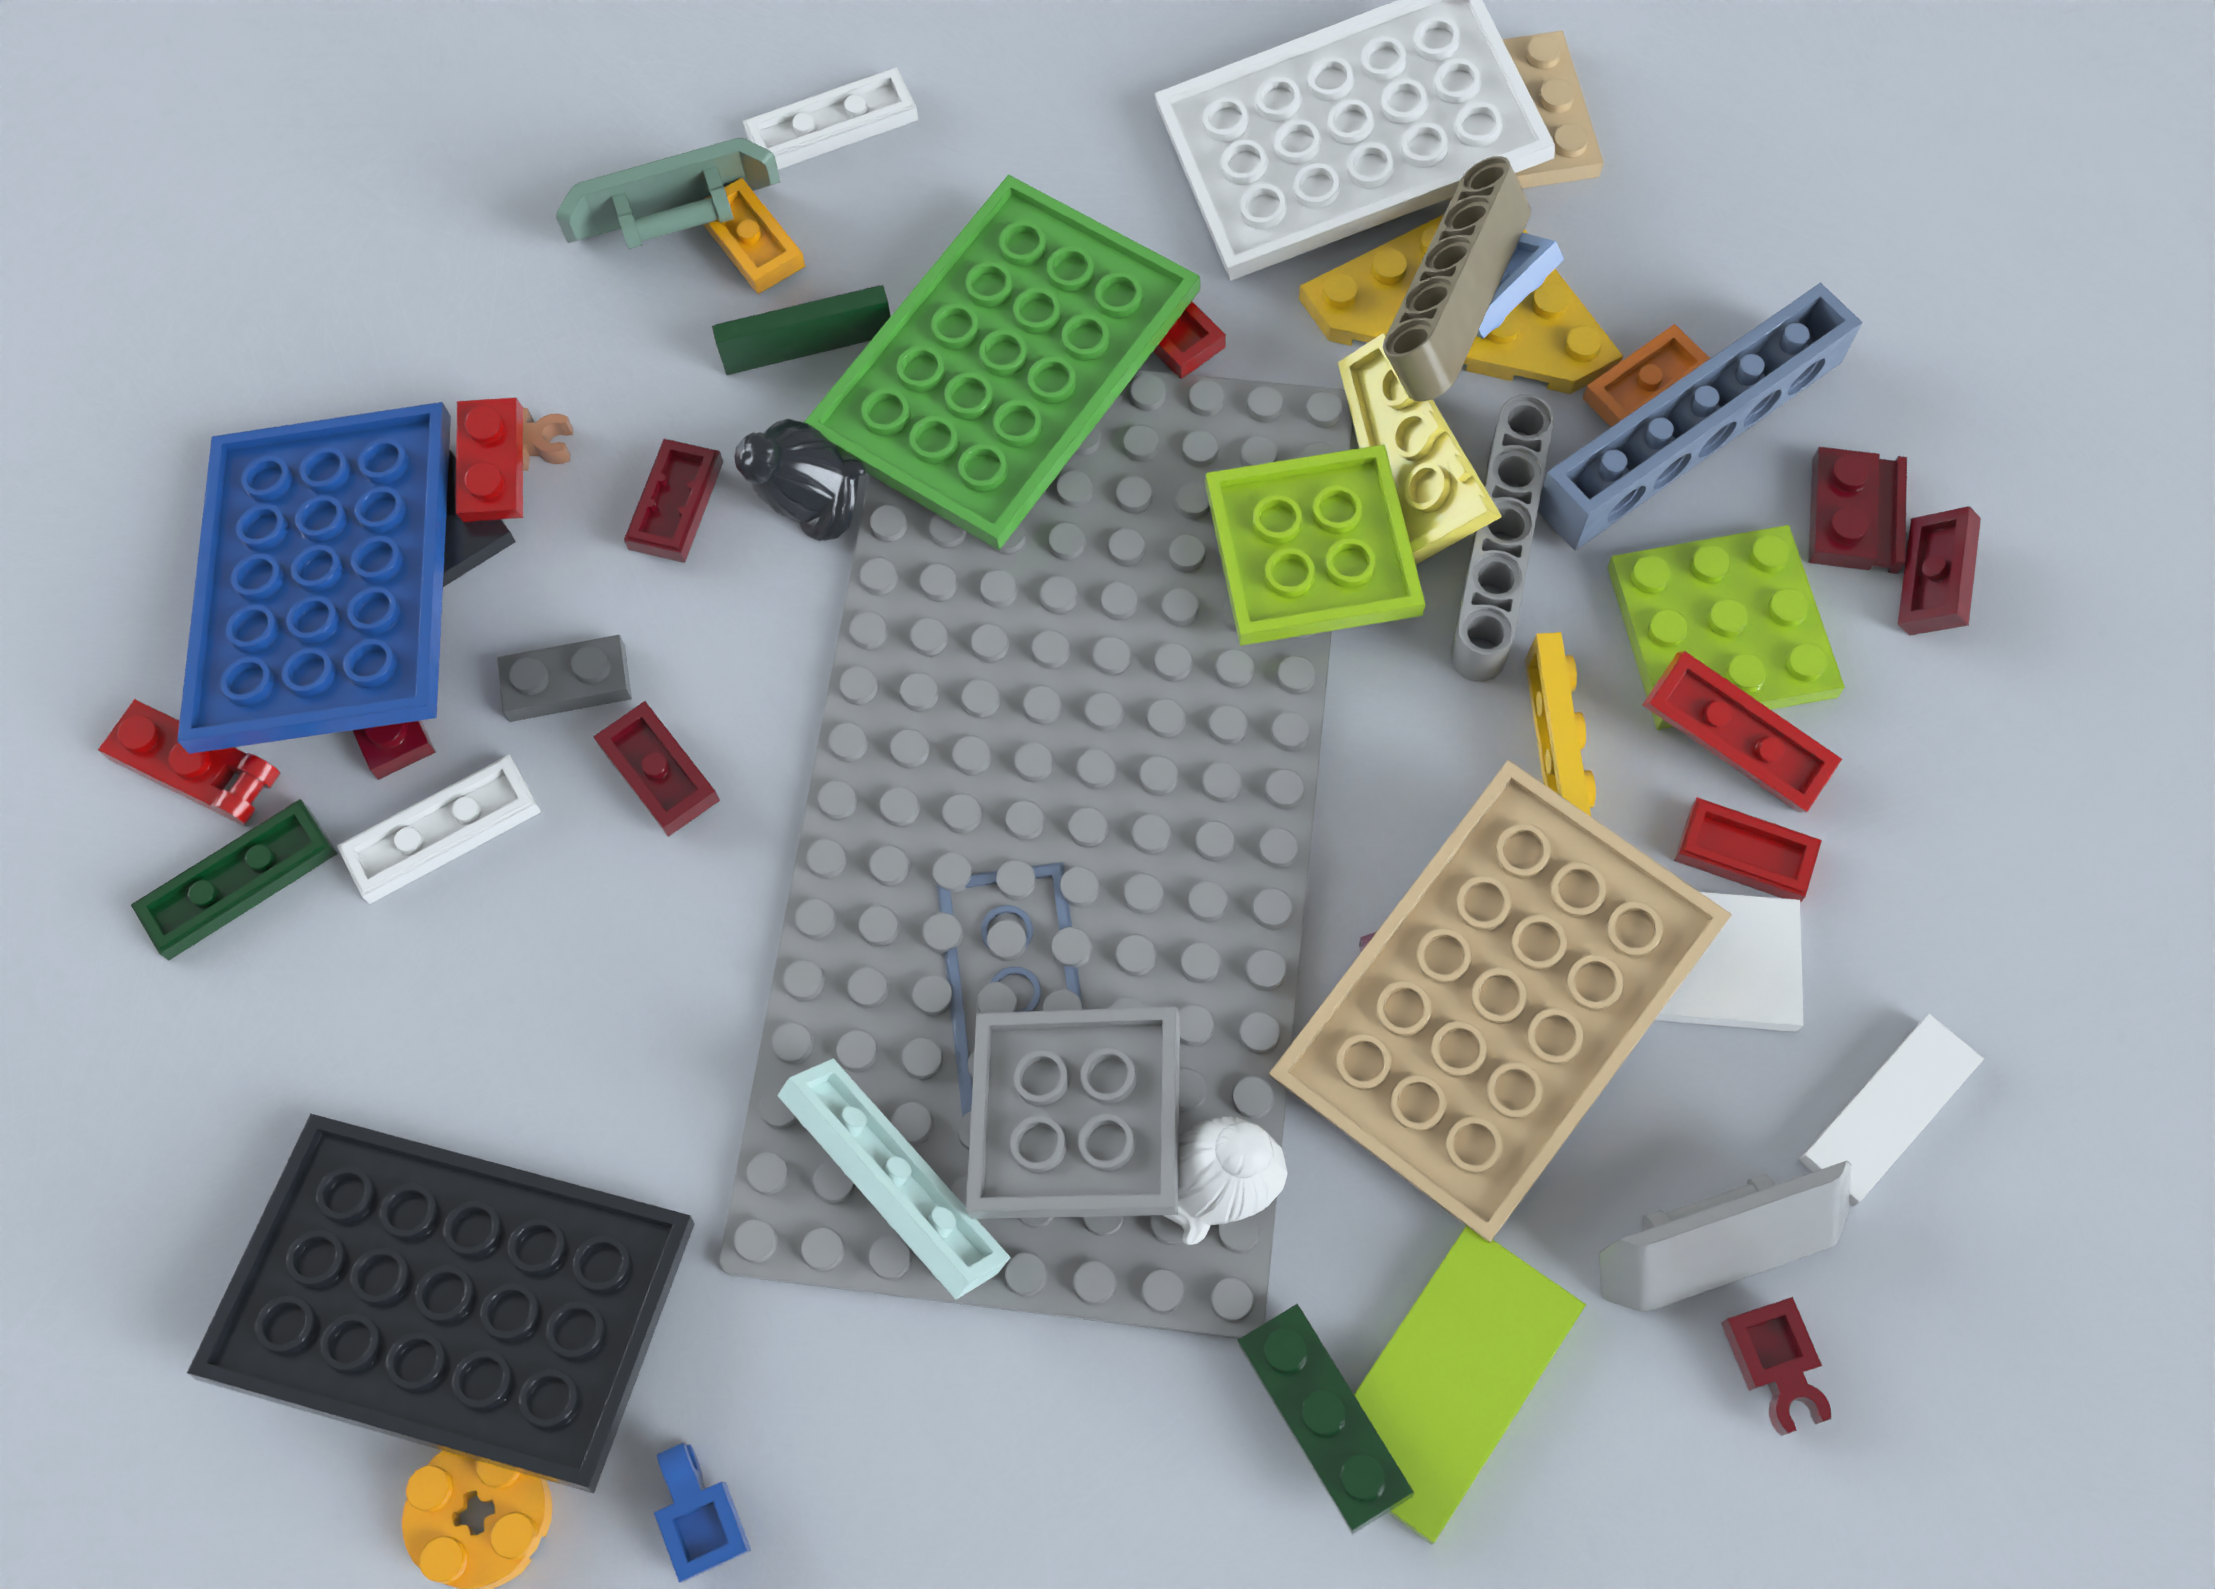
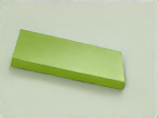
[1354,1225,1587,1545]

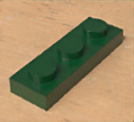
[1238,1303,1414,1535]

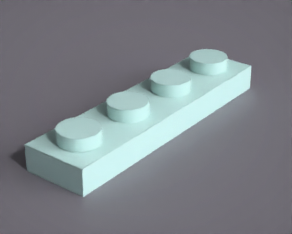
[777,1058,1010,1300]

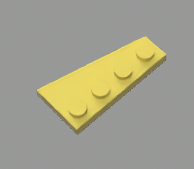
[1338,333,1502,565]

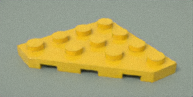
[1299,214,1623,394]

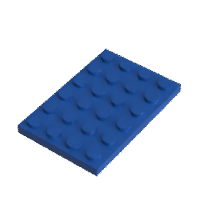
[177,402,451,754]

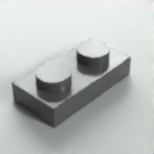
[497,635,632,722]

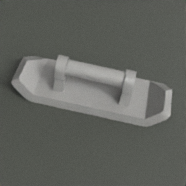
[1599,1161,1852,1312]

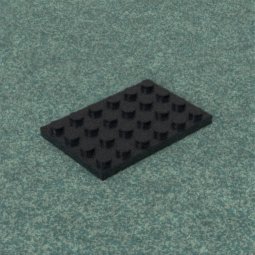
[187,1113,695,1494]

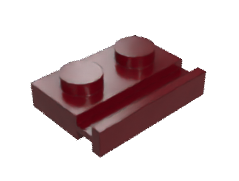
[1808,447,1907,574]

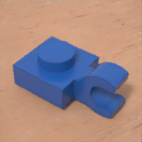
[654,1443,752,1583]

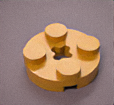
[402,1451,552,1589]

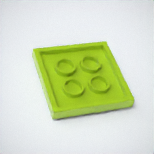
[1205,444,1426,646]
[1607,525,1845,730]

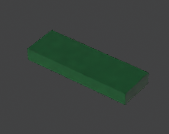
[712,285,891,375]
[131,799,338,961]

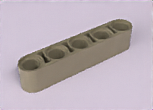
[1383,156,1531,401]

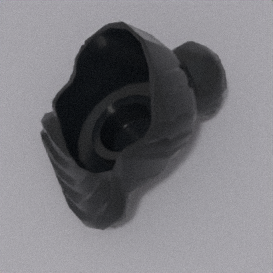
[734,419,865,541]

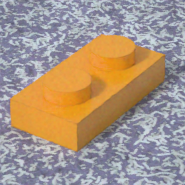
[703,177,806,294]

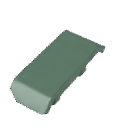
[556,138,781,249]

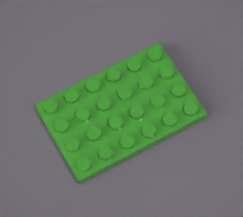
[804,174,1200,550]

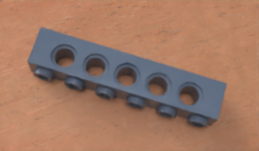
[1538,282,1863,551]

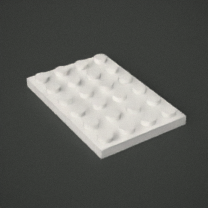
[1154,0,1555,281]

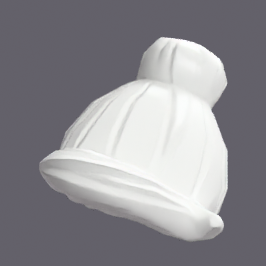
[1163,1117,1288,1245]

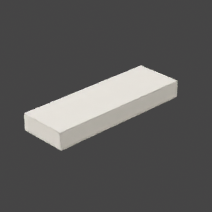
[742,67,918,170]
[337,754,542,904]
[1798,1013,1984,1207]

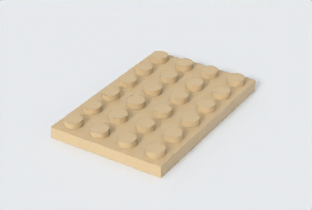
[1269,760,1732,1243]

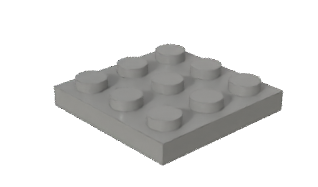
[966,1006,1180,1219]

